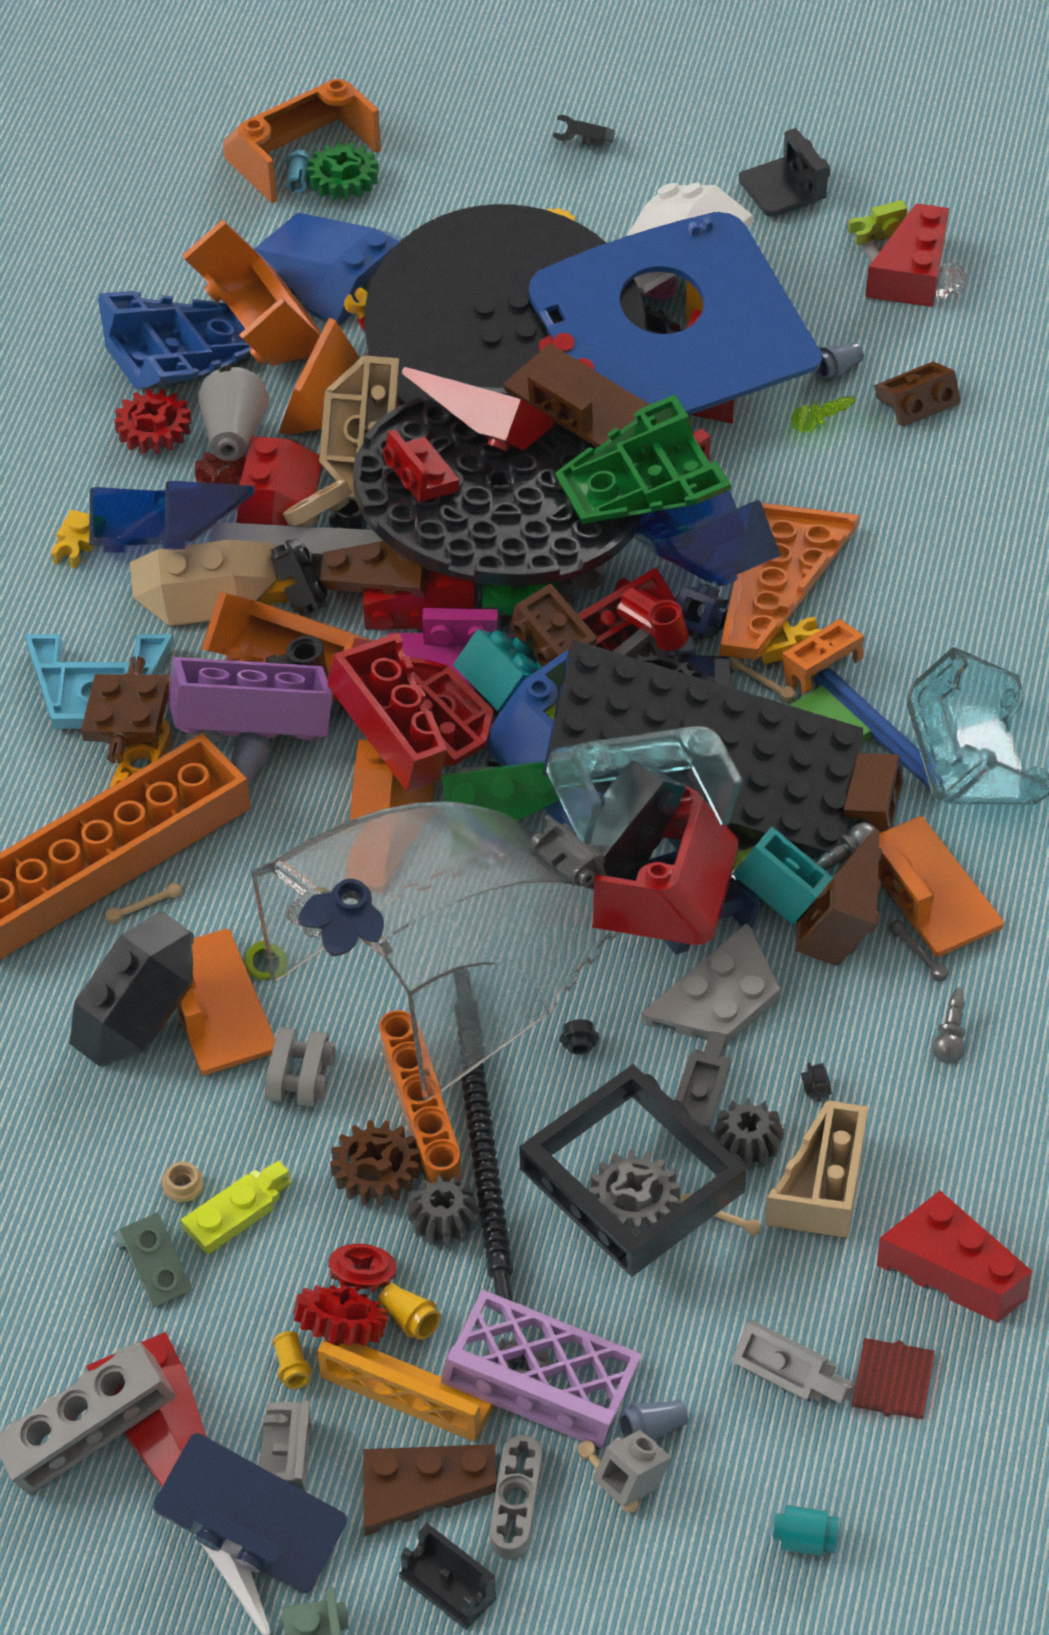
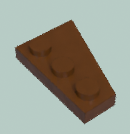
[320,541,428,598]

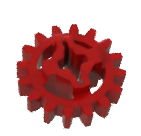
[114,389,192,454]
[293,1285,388,1346]

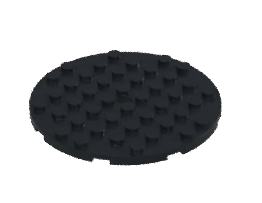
[353,387,643,587]

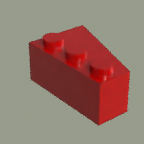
[865,203,950,307]

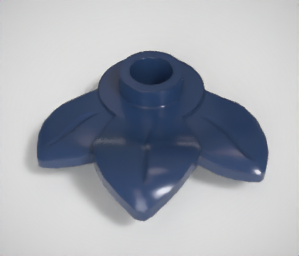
[299,878,384,957]

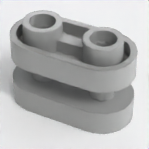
[265,1027,336,1107]

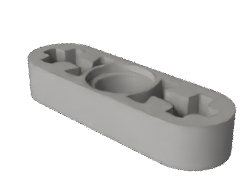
[490,1435,542,1560]

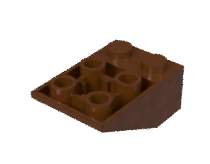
[795,829,882,966]

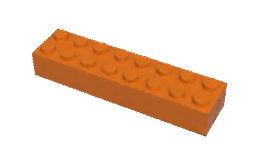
[0,733,251,959]

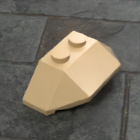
[319,355,399,498]
[130,539,278,627]

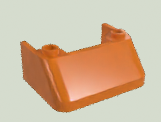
[223,79,381,203]
[182,219,322,366]
[201,591,374,702]

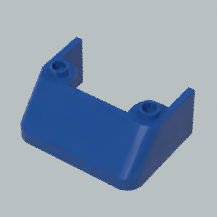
[486,650,604,836]

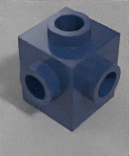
[675,582,729,639]

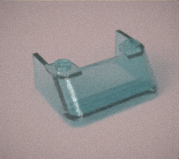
[546,726,742,844]

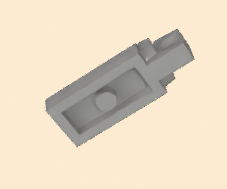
[731,1320,855,1403]

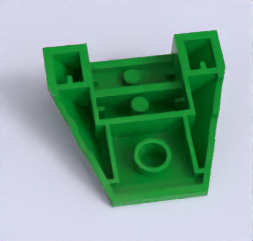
[555,394,732,524]

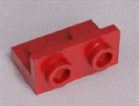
[383,430,460,502]

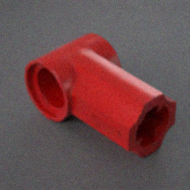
[617,588,689,651]

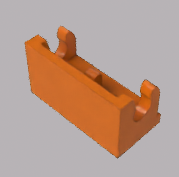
[782,619,865,694]

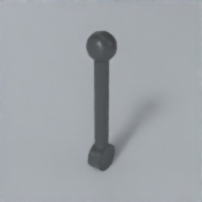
[890,920,948,982]

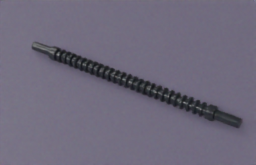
[451,965,513,1315]

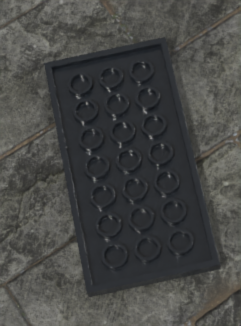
[542,640,864,858]

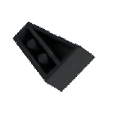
[559,760,686,883]

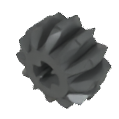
[713,1097,784,1170]
[407,1174,479,1248]

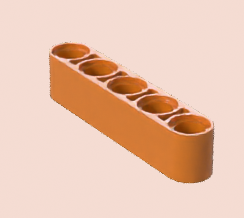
[379,1010,462,1184]

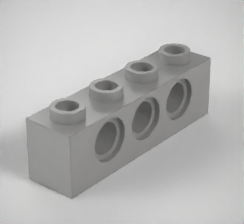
[0,1341,177,1495]

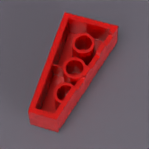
[327,632,447,792]

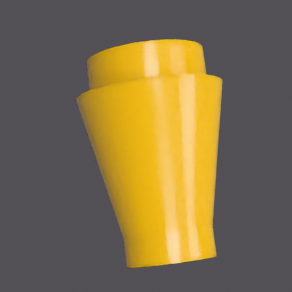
[379,1283,441,1340]

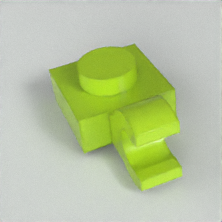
[848,200,908,245]

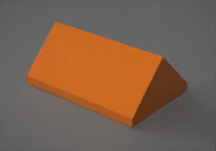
[278,318,359,435]

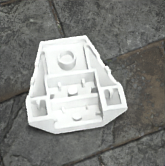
[627,183,755,293]

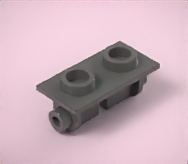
[531,815,607,887]

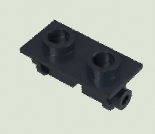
[270,539,328,616]

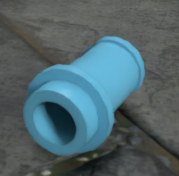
[285,150,310,193]

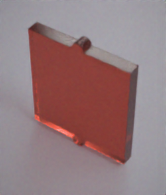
[852,1338,935,1420]

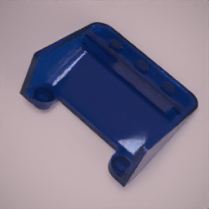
[89,481,255,553]

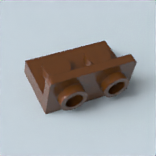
[874,361,961,426]
[511,583,597,667]

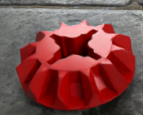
[328,1243,397,1293]

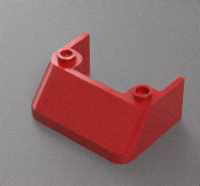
[592,786,738,945]

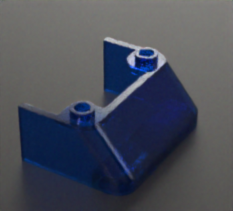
[633,490,781,586]

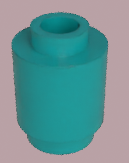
[773,1505,839,1556]

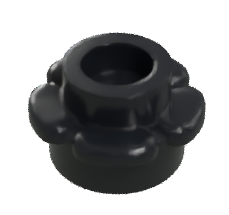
[559,1019,600,1055]
[801,1062,832,1102]

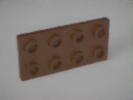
[504,344,650,447]

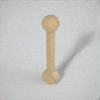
[730,657,795,703]
[105,883,182,925]
[680,1193,762,1235]
[578,1441,639,1513]

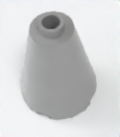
[198,367,269,461]

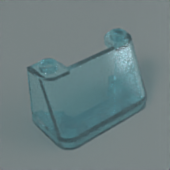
[906,646,1049,805]

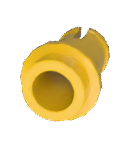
[272,1331,312,1389]

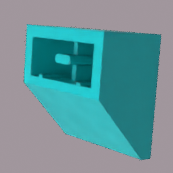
[453,629,542,711]
[732,827,833,925]

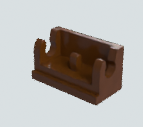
[844,753,904,833]

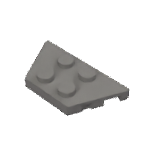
[641,924,780,1045]

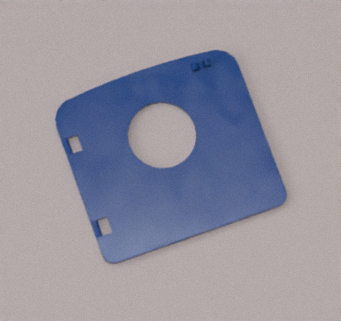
[529,212,822,415]

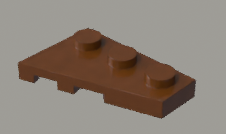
[363,1444,497,1536]

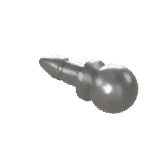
[815,823,880,870]
[932,987,966,1063]

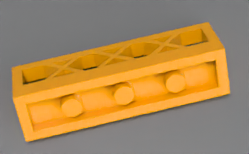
[317,1340,495,1442]

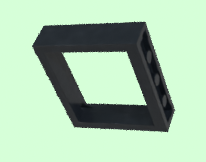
[519,1064,747,1277]

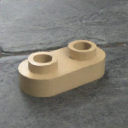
[283,479,352,527]

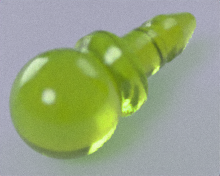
[791,396,856,432]

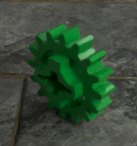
[306,142,379,201]

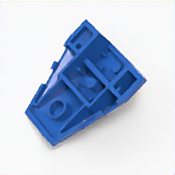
[254,213,403,326]
[98,291,252,389]

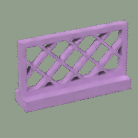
[440,1289,642,1449]

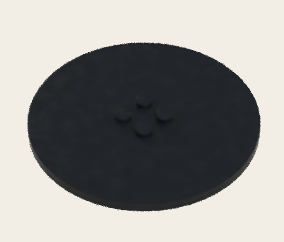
[365,204,645,405]

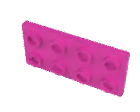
[387,608,516,695]

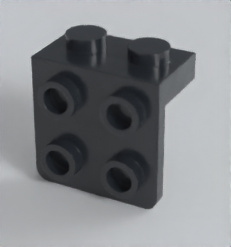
[738,128,830,217]

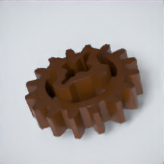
[330,1120,421,1206]

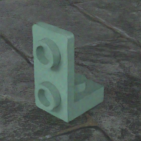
[113,1212,191,1306]

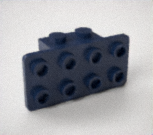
[153,1433,347,1594]

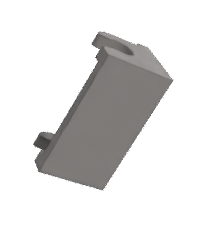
[259,1400,312,1492]

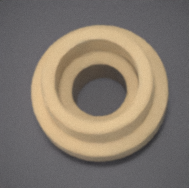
[162,1162,204,1202]

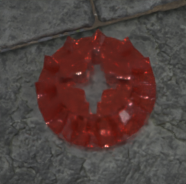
[194,452,246,493]

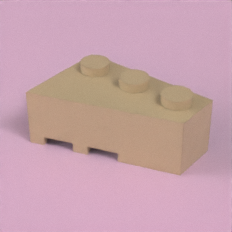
[765,1100,868,1238]

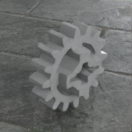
[589,1150,680,1236]

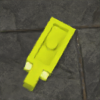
[180,1161,291,1254]

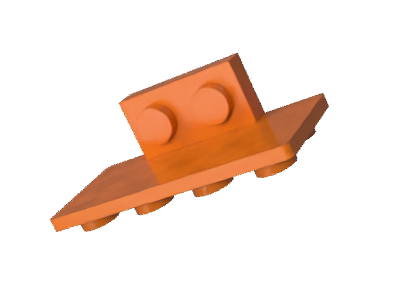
[878,816,1004,957]
[175,928,275,1075]

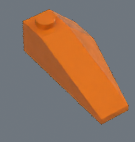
[344,739,435,891]

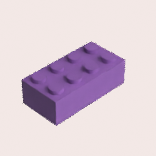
[168,657,333,740]

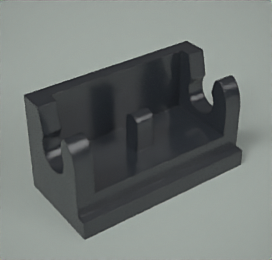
[399,1523,496,1630]

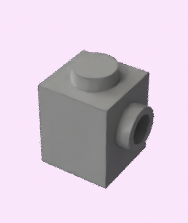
[593,1430,672,1507]

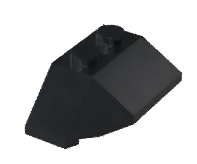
[69,911,194,1067]

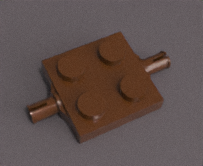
[81,656,170,764]

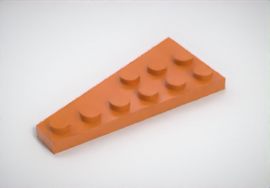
[720,502,859,660]

